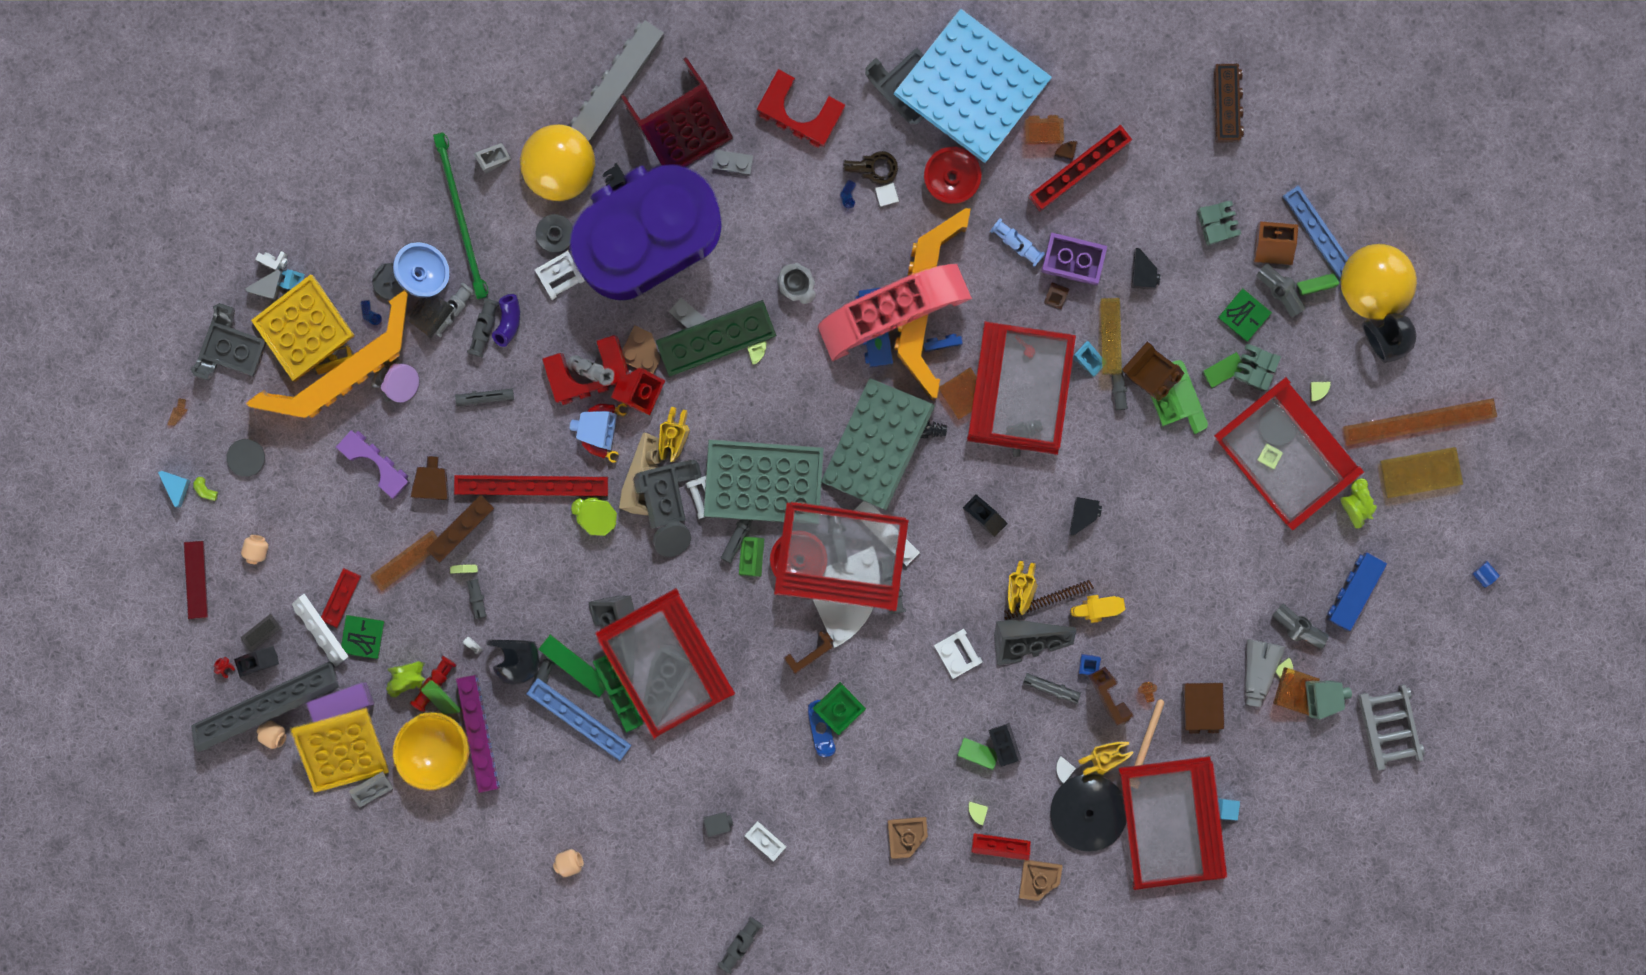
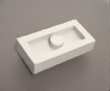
[745,821,786,861]

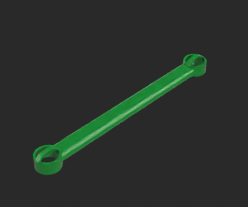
[433,132,489,299]

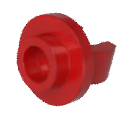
[214,657,235,678]

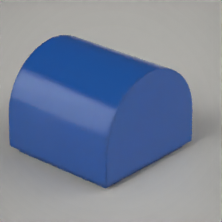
[1472,561,1500,588]
[1079,654,1101,675]

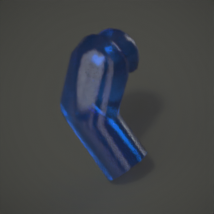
[840,180,857,208]
[360,300,382,325]

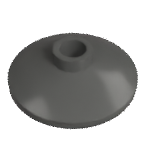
[536,214,573,252]

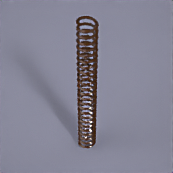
[1004,580,1094,620]

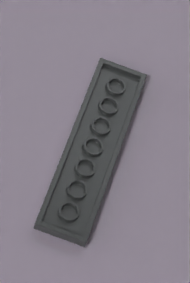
[191,661,339,752]

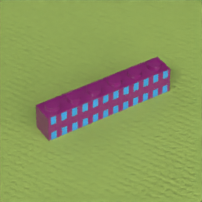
[456,675,500,793]

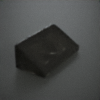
[240,614,283,652]

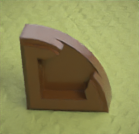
[1054,141,1078,161]

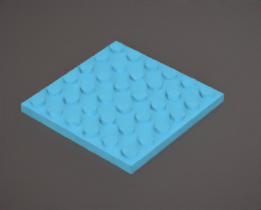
[893,9,1052,163]

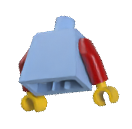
[570,403,627,463]

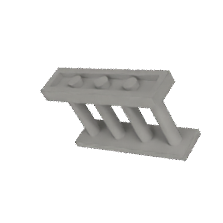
[1358,684,1425,770]

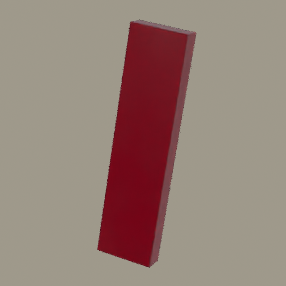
[184,541,208,619]

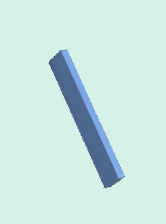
[1282,185,1349,282]
[526,678,631,761]

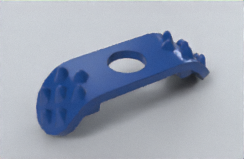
[808,700,836,757]

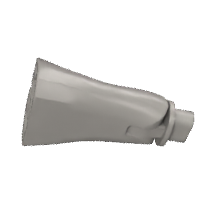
[1245,639,1285,707]

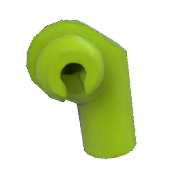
[193,477,218,501]

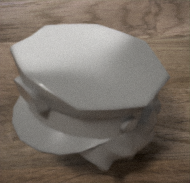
[776,263,816,304]

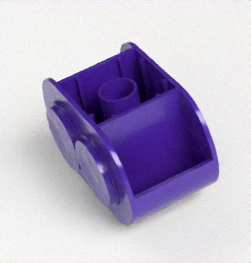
[570,165,721,301]

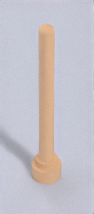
[1129,699,1164,789]

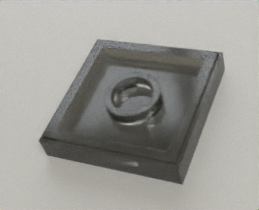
[405,295,454,338]

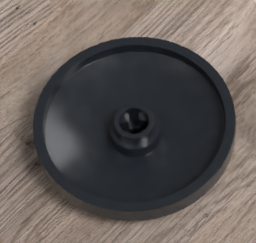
[1050,774,1126,851]

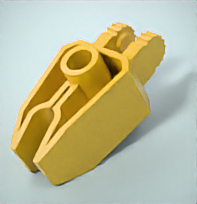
[659,407,690,462]
[1008,561,1038,615]
[1070,595,1125,623]
[1078,742,1133,776]

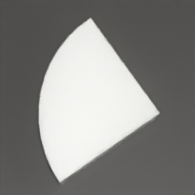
[463,637,483,655]
[1056,756,1076,783]

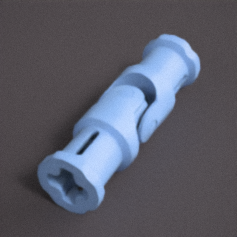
[990,218,1045,267]

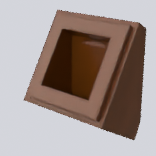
[1044,282,1069,309]

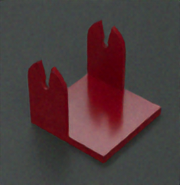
[620,57,733,167]

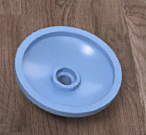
[393,243,449,298]

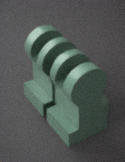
[1197,201,1241,246]
[1233,344,1281,391]

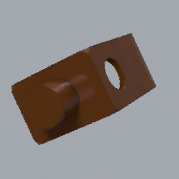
[411,456,449,500]

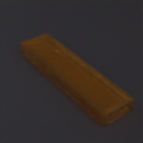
[370,530,438,591]

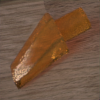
[167,398,188,426]

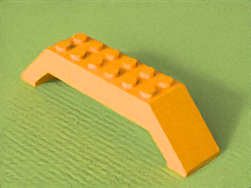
[894,208,970,401]
[246,290,408,418]

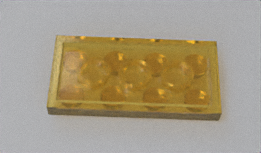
[1380,447,1463,498]

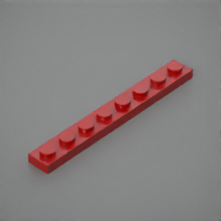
[454,475,608,496]

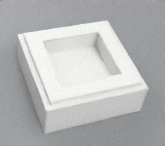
[875,183,899,207]

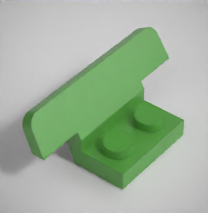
[1151,360,1208,434]

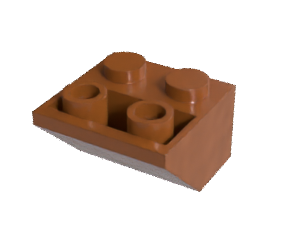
[1254,221,1298,265]

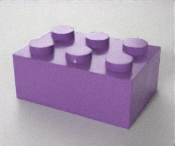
[1041,232,1107,286]
[307,683,374,722]

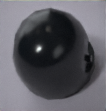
[1362,313,1417,363]
[486,640,539,685]

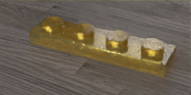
[1100,298,1122,375]

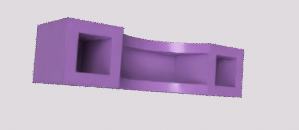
[336,430,410,499]

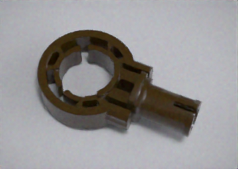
[843,151,898,185]

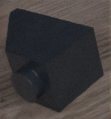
[1131,248,1160,290]
[963,494,1008,537]
[1069,497,1102,536]
[234,646,279,677]

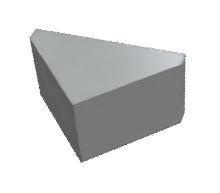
[474,143,511,174]
[245,269,283,300]

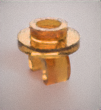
[1138,682,1157,703]

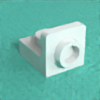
[255,251,288,271]

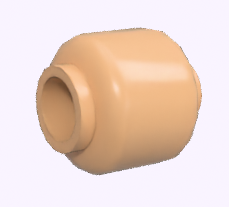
[241,535,268,565]
[257,721,287,749]
[553,849,584,877]

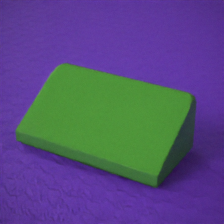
[1297,273,1339,296]
[1202,352,1243,388]
[739,537,764,577]
[421,680,460,714]
[957,738,997,770]

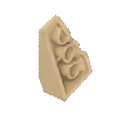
[619,433,661,516]

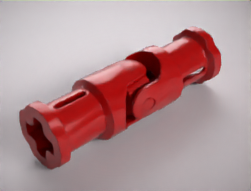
[410,656,457,713]

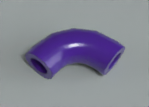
[492,294,521,347]

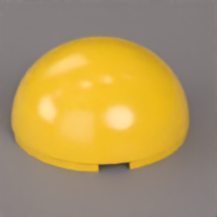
[520,124,595,201]
[1341,244,1417,320]
[393,713,469,790]

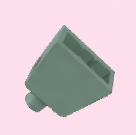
[1305,681,1352,719]

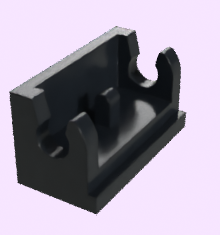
[603,163,626,191]
[988,723,1021,767]

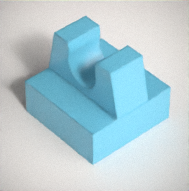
[279,269,305,290]

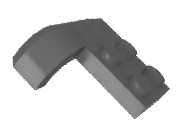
[865,48,924,124]
[191,303,266,380]
[633,460,702,528]

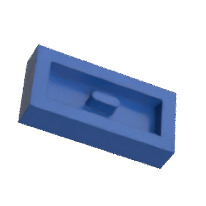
[923,334,963,352]

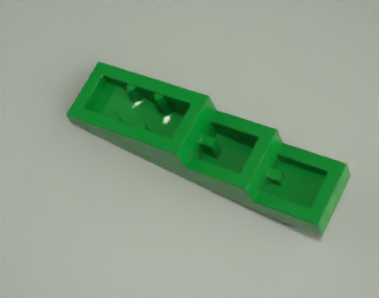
[538,634,605,697]
[593,655,644,733]

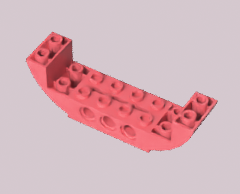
[818,264,972,361]

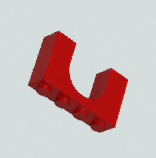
[757,69,846,148]
[542,335,629,405]

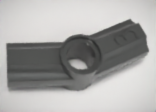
[1256,264,1306,317]
[1272,604,1329,649]

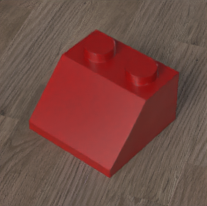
[611,368,665,415]

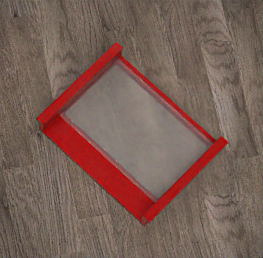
[967,321,1076,455]
[1214,377,1364,531]
[774,502,909,611]
[595,588,735,739]
[1118,756,1227,890]

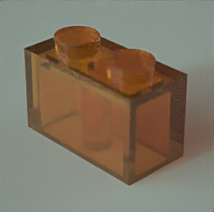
[1024,115,1064,144]

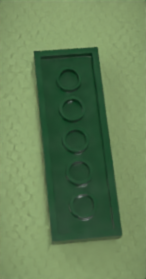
[655,300,776,377]

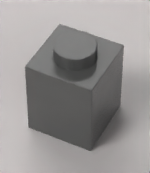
[703,812,734,837]

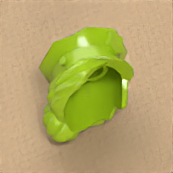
[1340,478,1377,529]
[571,497,617,536]
[386,661,425,698]

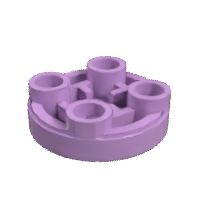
[381,364,419,403]

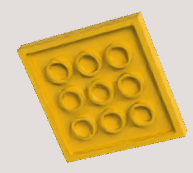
[251,274,355,382]
[291,708,389,793]

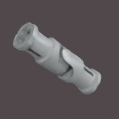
[427,282,475,338]
[568,355,614,385]

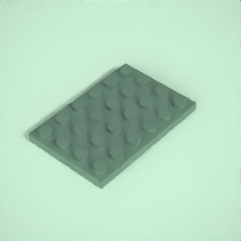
[821,378,935,510]
[703,440,823,525]

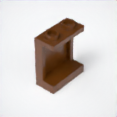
[1122,341,1185,402]
[784,631,834,674]
[1088,667,1134,726]
[1183,683,1224,734]

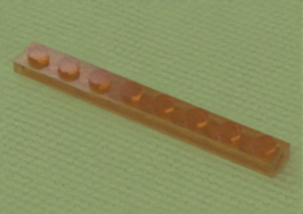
[1343,398,1497,446]

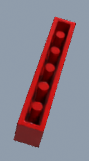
[1028,125,1133,212]

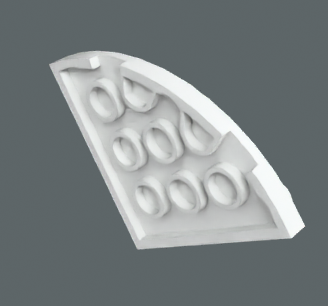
[813,546,880,648]

